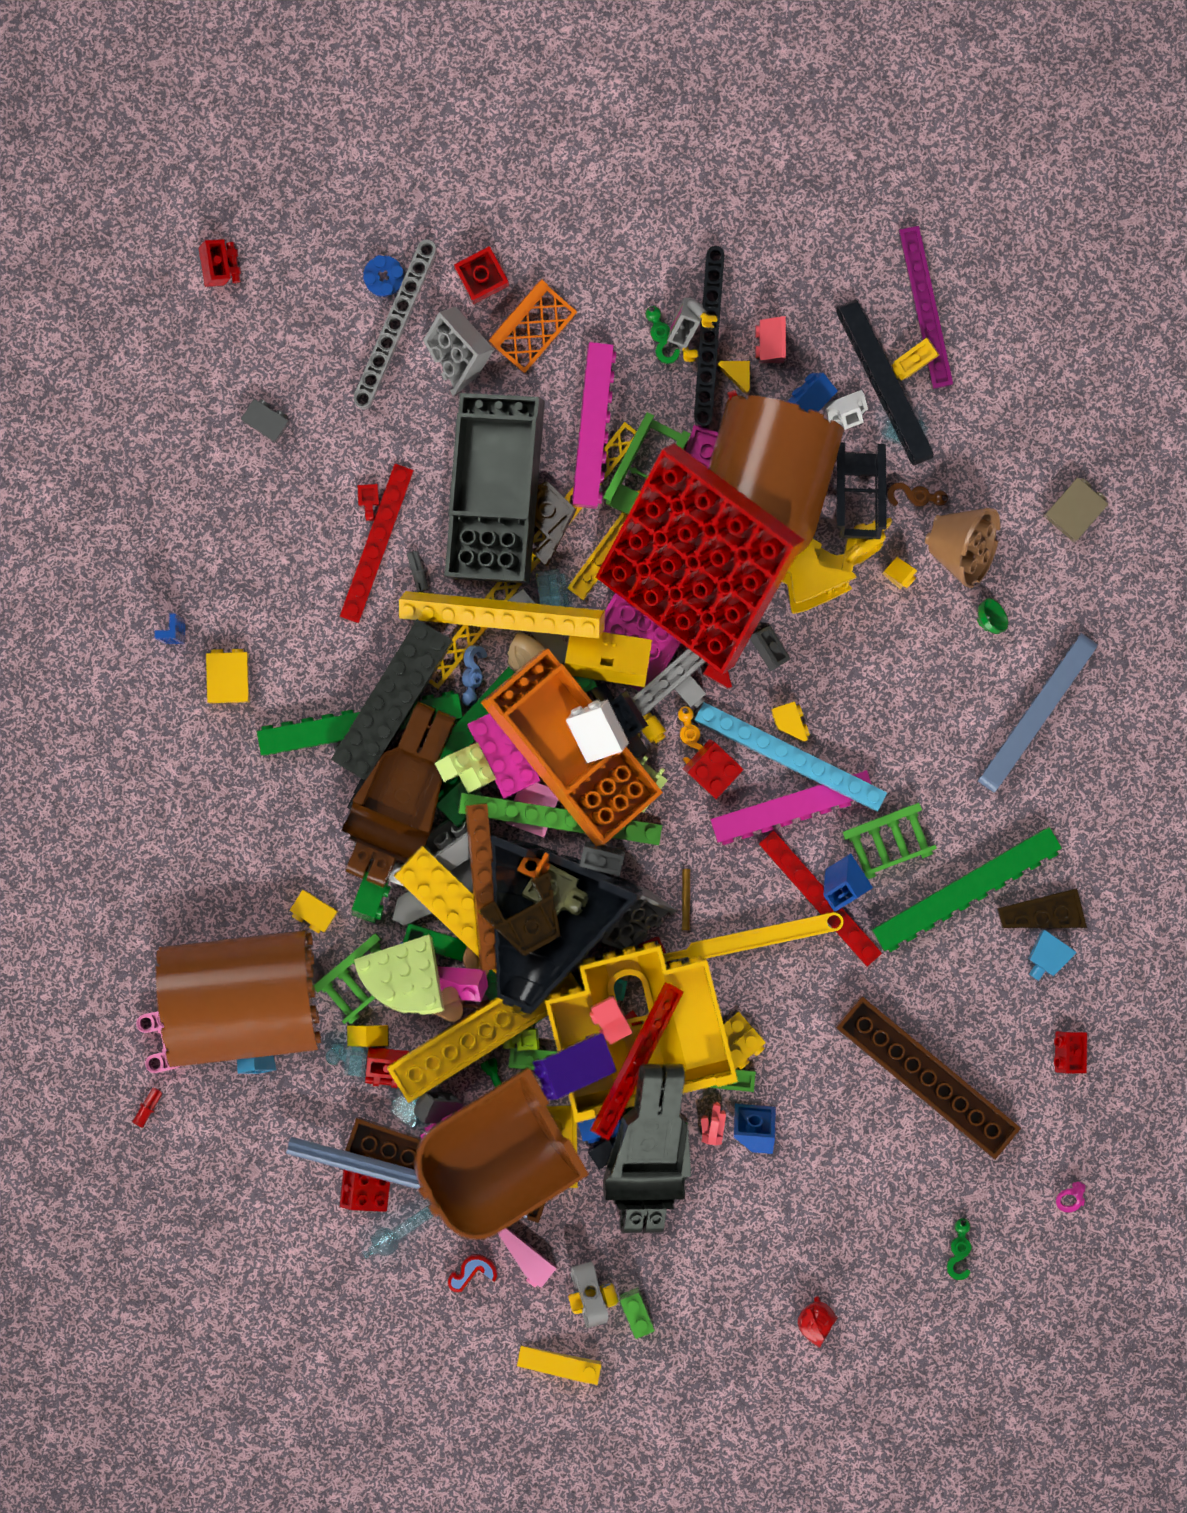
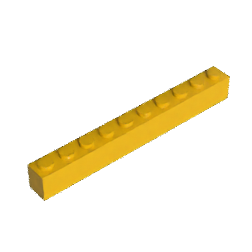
[399,591,605,638]

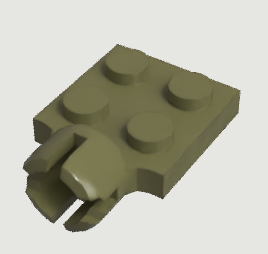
[522,864,588,915]

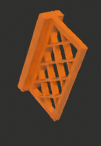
[487,279,577,374]

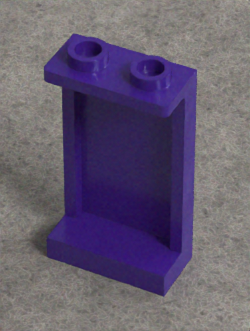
[533,1033,617,1100]

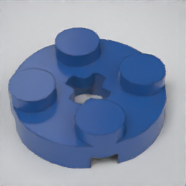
[363,255,404,297]

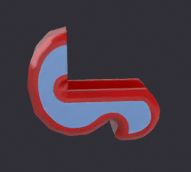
[448,1254,498,1292]

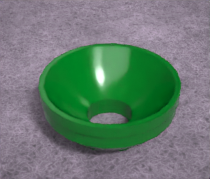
[977,598,1008,634]

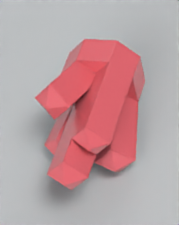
[701,1102,726,1145]

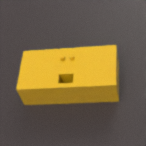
[564,632,652,687]

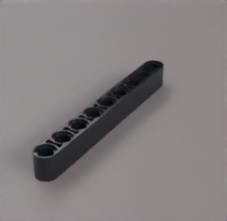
[693,246,725,428]
[836,299,934,466]

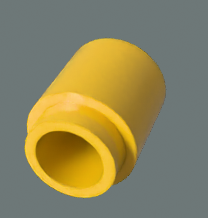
[642,712,667,744]

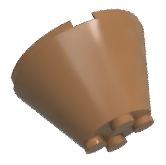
[925,508,1000,588]

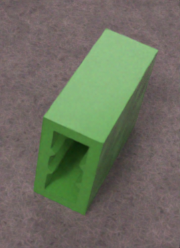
[619,1287,655,1339]

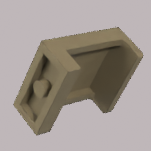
[1044,478,1108,542]

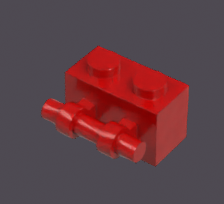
[199,239,241,287]
[365,1047,409,1088]

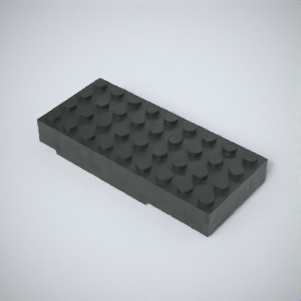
[444,393,545,584]

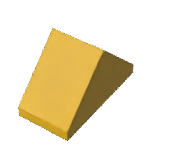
[717,361,750,395]
[347,1025,388,1047]

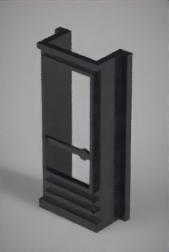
[837,442,887,539]

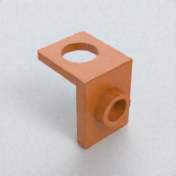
[517,852,550,879]

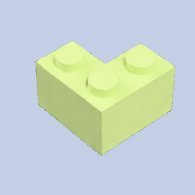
[435,742,496,793]

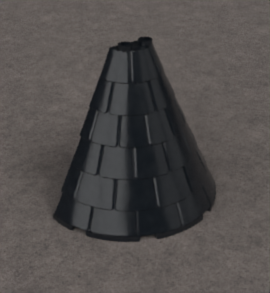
[490,835,642,1014]

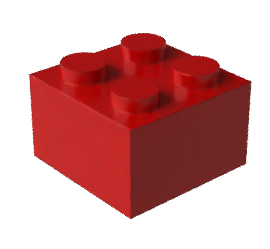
[454,246,509,305]
[682,739,744,799]

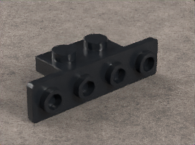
[589,683,648,758]

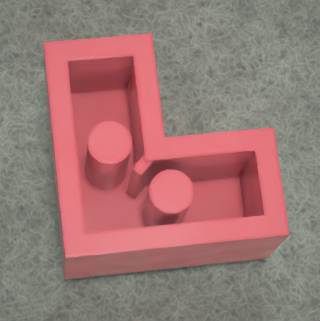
[589,995,632,1044]

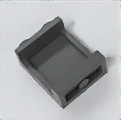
[579,840,626,876]

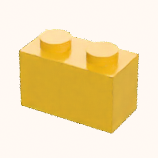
[289,890,339,933]

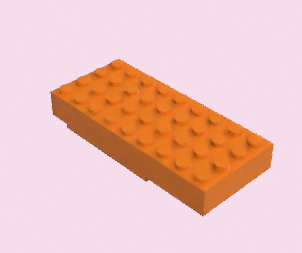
[481,648,663,847]

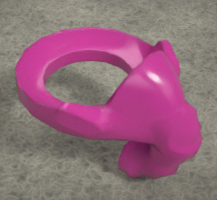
[1056,1181,1086,1213]

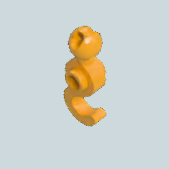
[678,706,703,764]

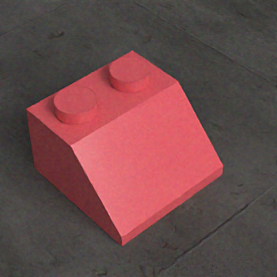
[755,316,786,363]

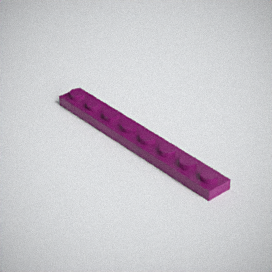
[898,226,953,389]

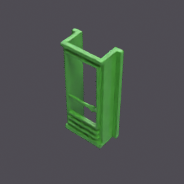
[603,412,691,515]

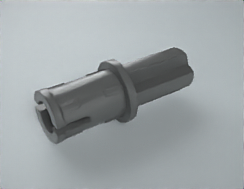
[407,551,430,592]

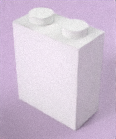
[566,700,629,763]

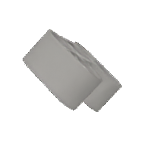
[571,1261,609,1328]

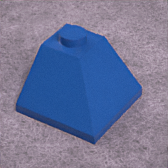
[734,1103,776,1154]

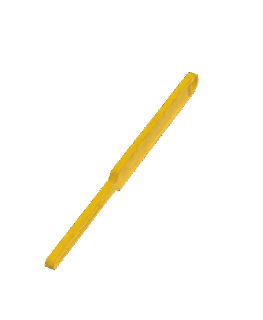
[663,912,843,962]

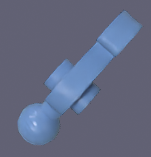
[462,645,487,706]

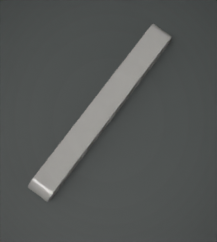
[353,239,437,410]

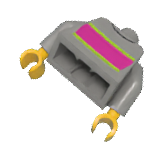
[667,298,718,362]

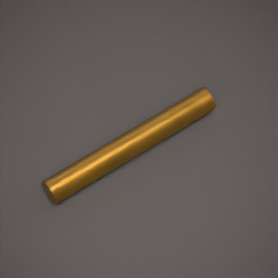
[682,869,690,930]

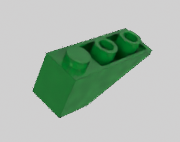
[403,923,467,961]

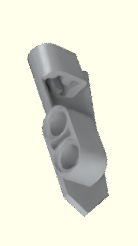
[392,859,473,925]

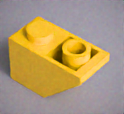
[882,557,917,589]
[771,701,810,742]

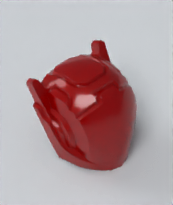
[797,1296,838,1348]

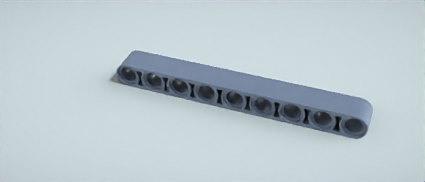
[977,633,1098,793]

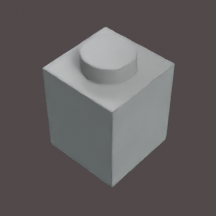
[674,676,706,708]

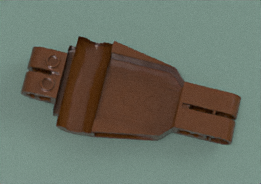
[341,702,457,888]

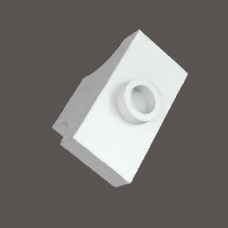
[824,390,868,430]

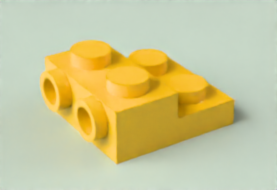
[723,1011,766,1070]

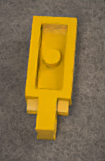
[891,338,939,381]

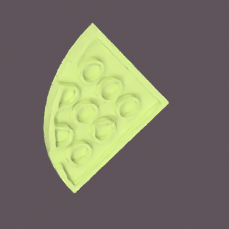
[354,935,445,1014]

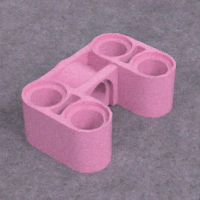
[136,1011,181,1073]

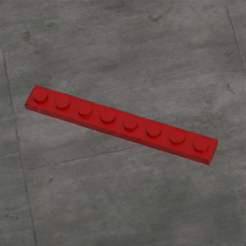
[339,464,414,624]
[759,830,882,967]
[590,982,684,1140]

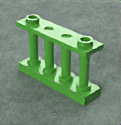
[841,803,937,879]
[314,933,382,1024]

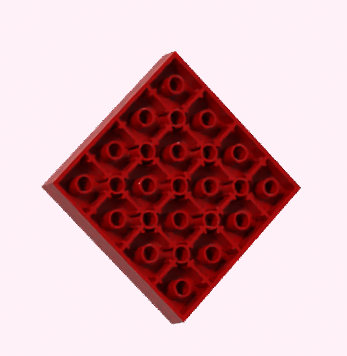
[595,443,805,674]

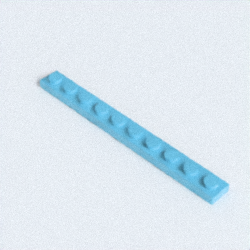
[695,702,887,812]

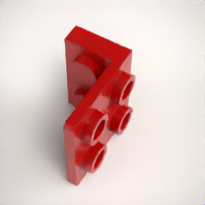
[339,1169,390,1212]

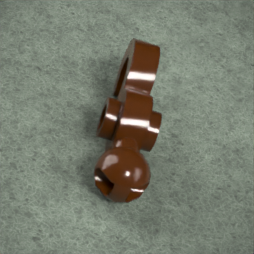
[887,482,948,507]

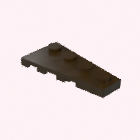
[997,888,1087,928]

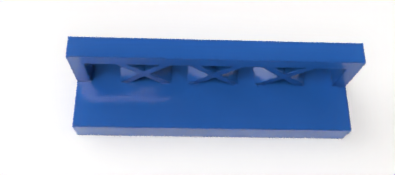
[155,614,185,644]

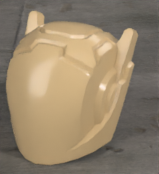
[508,632,545,672]

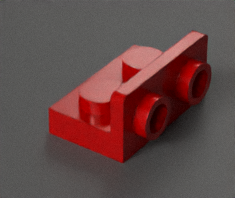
[1054,1031,1087,1074]

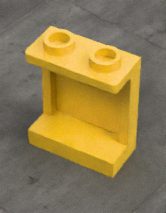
[206,649,250,703]

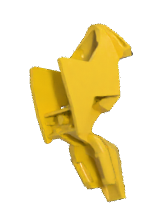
[782,518,892,614]

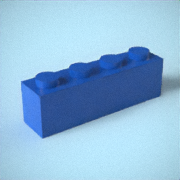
[786,373,838,412]

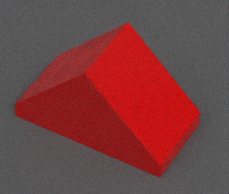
[702,664,732,689]

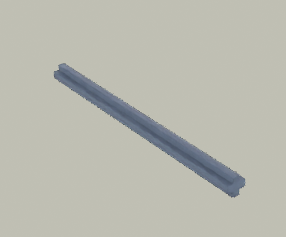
[286,1137,527,1218]

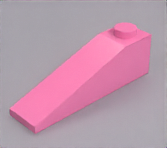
[498,1227,557,1288]

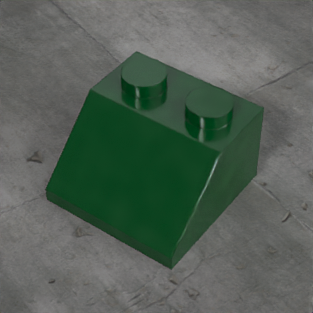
[436,775,484,828]

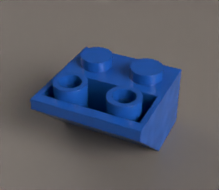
[823,853,873,912]

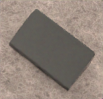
[750,624,790,672]

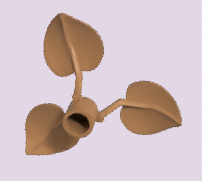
[433,947,491,1022]

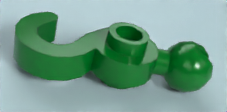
[645,306,680,364]
[946,1218,971,1280]

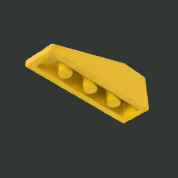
[517,1346,601,1385]

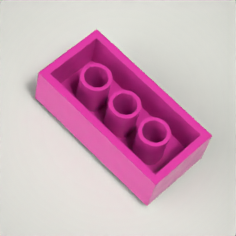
[467,714,541,799]

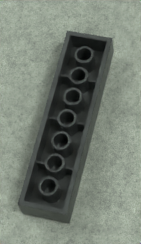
[331,619,453,781]

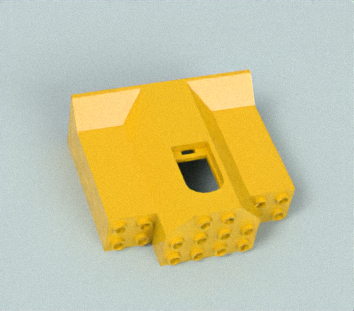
[545,941,738,1122]

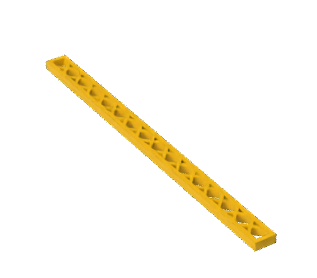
[429,422,637,690]

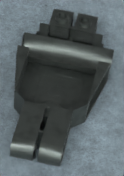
[603,1064,691,1233]

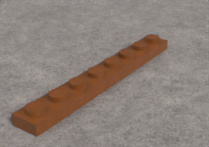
[465,803,496,971]

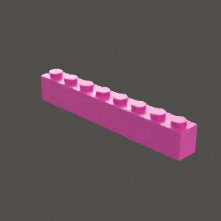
[572,342,616,509]
[710,770,872,845]

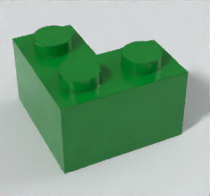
[351,872,391,924]

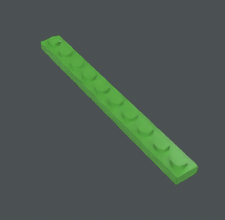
[458,793,662,845]

